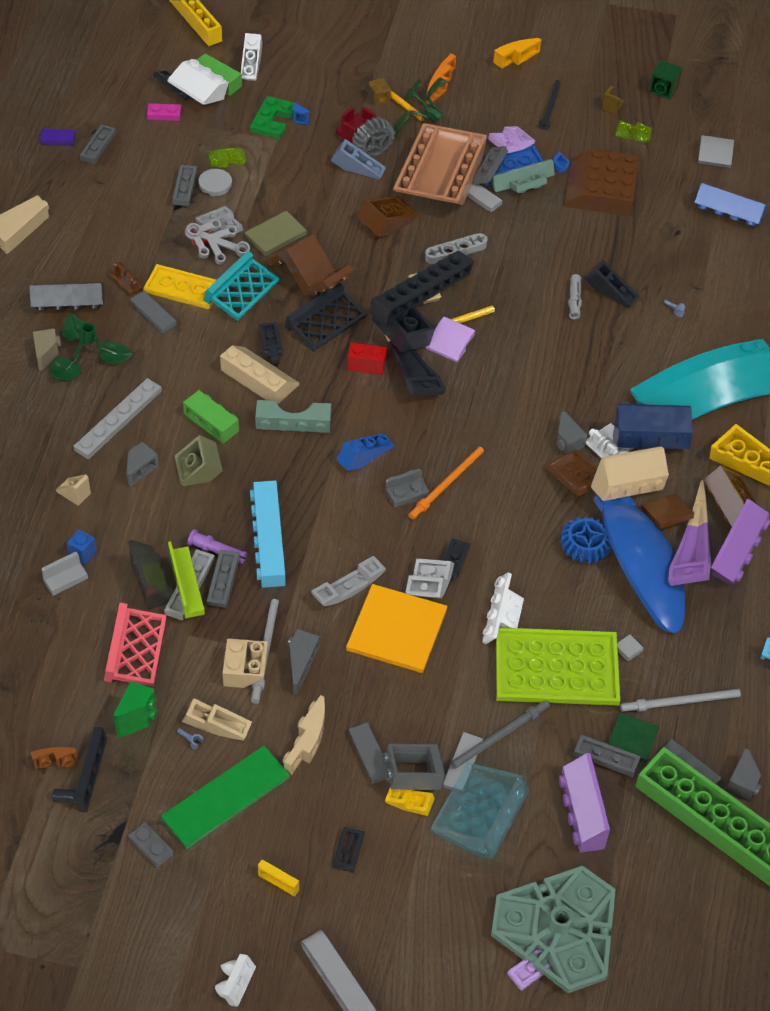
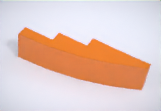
[426,54,456,105]

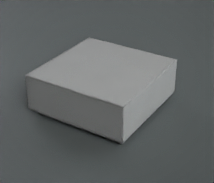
[617,635,643,661]

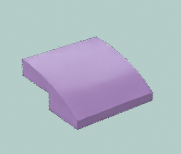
[488,126,535,153]
[426,317,475,362]

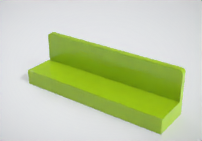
[168,541,205,618]

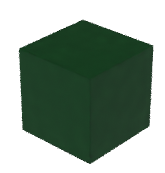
[649,60,683,100]

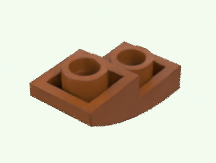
[30,747,78,770]

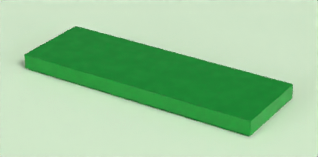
[161,746,290,850]

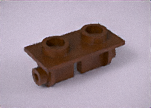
[109,262,145,295]

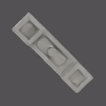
[311,556,386,606]

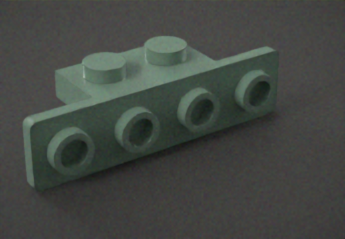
[492,159,555,193]

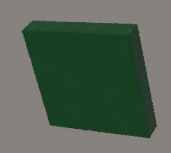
[608,713,659,763]

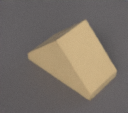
[56,474,91,506]

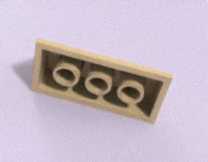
[220,345,299,405]
[591,446,669,501]

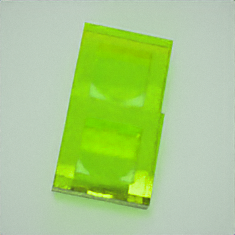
[615,120,652,141]
[208,148,246,168]

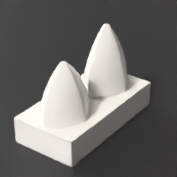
[215,954,256,1007]

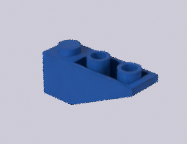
[336,433,394,471]

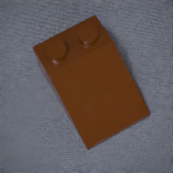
[357,196,419,237]

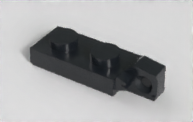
[153,69,189,100]
[259,322,282,366]
[443,538,470,588]

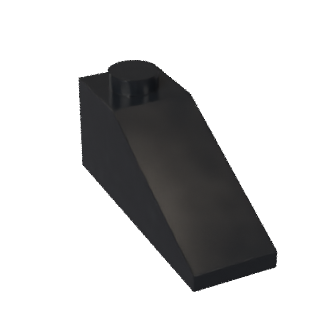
[584,259,640,308]

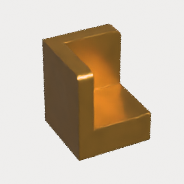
[369,78,391,106]
[602,86,624,115]

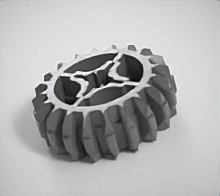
[352,117,395,157]

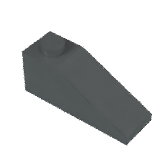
[287,629,320,695]

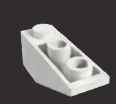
[241,33,263,81]

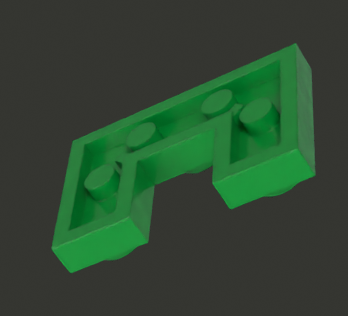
[250,96,295,139]

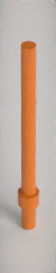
[408,447,484,520]

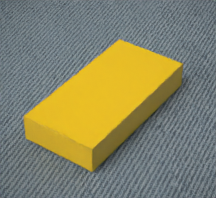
[258,860,299,896]

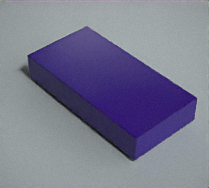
[40,129,75,145]

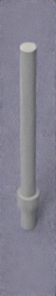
[251,599,279,704]
[620,689,741,712]

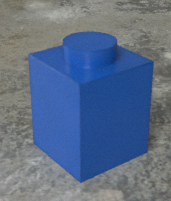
[67,530,97,565]

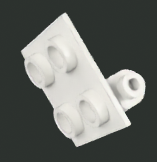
[586,423,634,458]

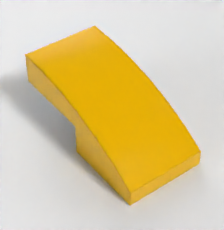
[385,786,435,816]

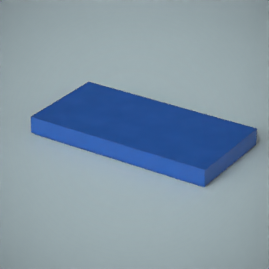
[480,145,544,186]

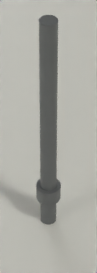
[451,700,550,769]

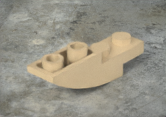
[283,695,325,776]

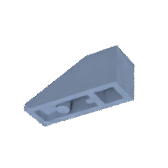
[331,139,386,180]

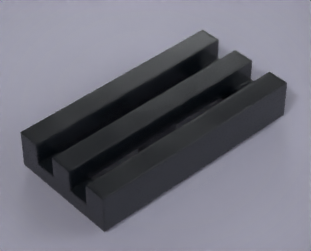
[333,827,365,873]

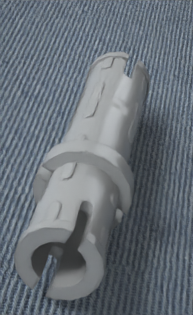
[568,274,582,320]

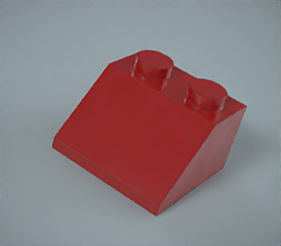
[348,341,389,375]

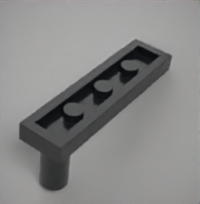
[52,727,107,812]

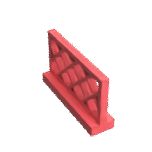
[104,603,167,687]

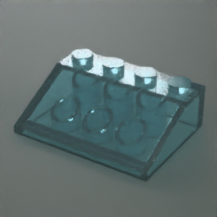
[430,763,529,859]

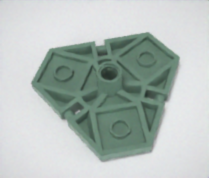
[491,866,616,993]

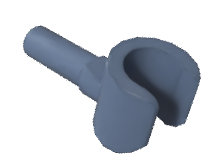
[664,300,685,317]
[177,728,203,750]

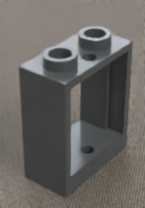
[382,744,445,790]

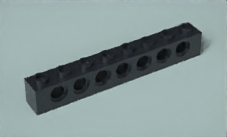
[370,250,474,324]

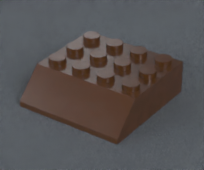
[564,149,639,216]

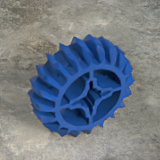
[560,515,612,565]

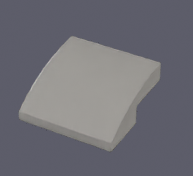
[698,135,734,168]
[196,206,243,239]
[405,558,454,599]

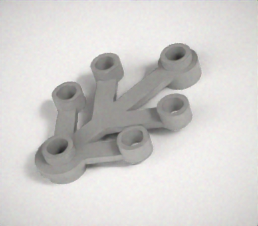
[185,219,250,265]

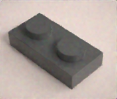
[128,822,174,868]

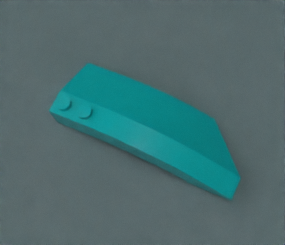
[630,339,770,420]

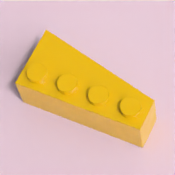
[709,424,770,486]

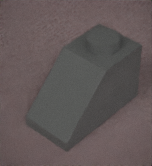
[556,411,587,454]
[127,442,159,487]
[726,748,762,802]

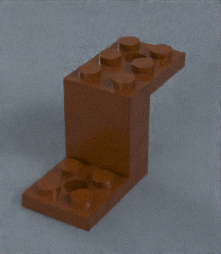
[266,234,354,296]

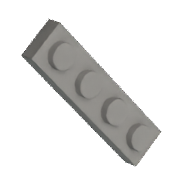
[164,549,215,620]

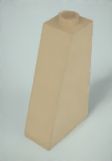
[0,195,49,254]

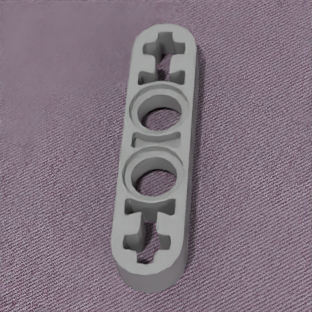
[425,233,487,264]

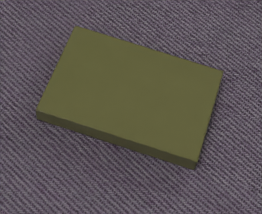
[245,211,307,256]

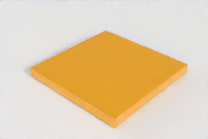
[346,584,447,673]

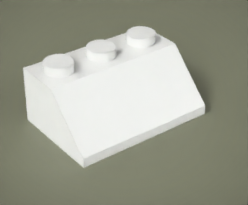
[168,59,229,105]

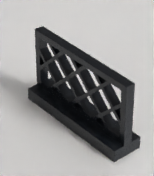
[285,282,367,352]

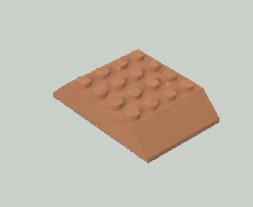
[393,123,487,205]

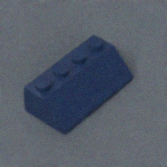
[613,404,693,449]

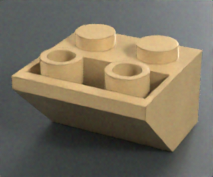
[223,639,268,688]

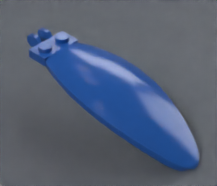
[593,494,685,633]

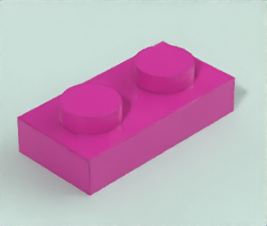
[147,104,181,121]

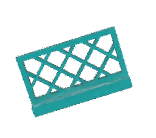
[204,251,280,321]

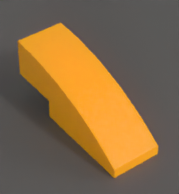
[493,38,541,69]

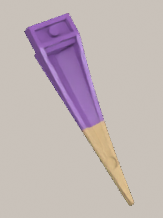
[668,480,711,586]

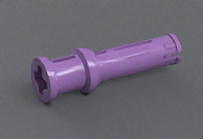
[187,529,247,564]

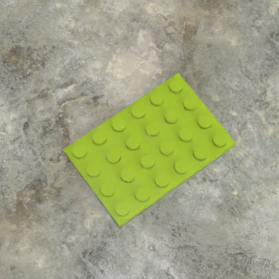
[496,628,620,706]

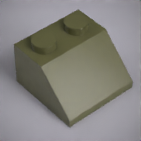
[174,435,223,486]

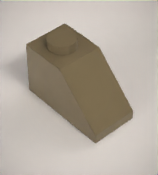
[33,329,61,370]

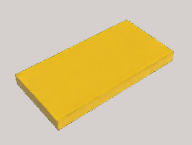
[143,264,216,310]

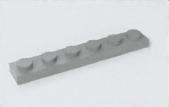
[74,378,162,460]

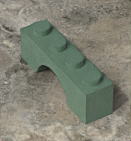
[255,400,331,433]

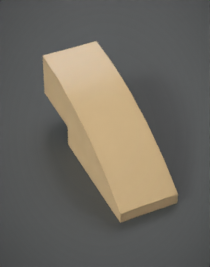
[182,698,252,741]

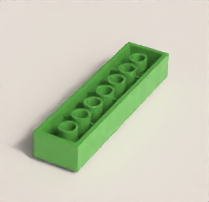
[635,747,770,886]

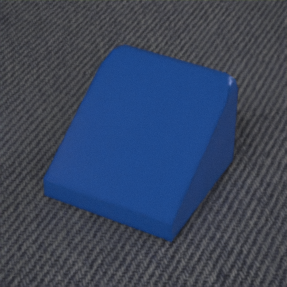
[293,103,309,125]
[551,152,571,173]

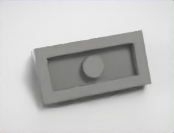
[41,552,88,595]

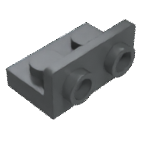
[385,468,429,508]

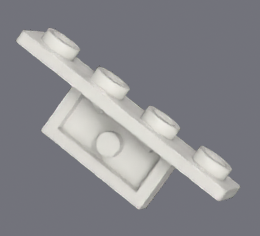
[482,572,524,644]

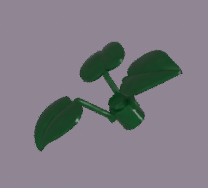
[393,77,448,137]
[50,313,133,381]

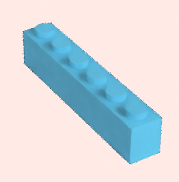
[250,481,285,588]

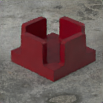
[336,107,376,143]

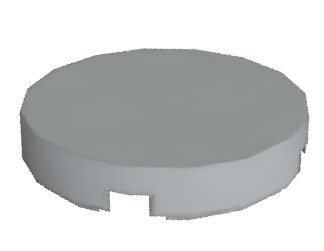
[199,169,232,196]

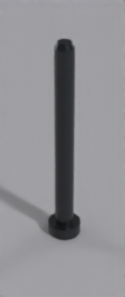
[539,80,561,130]

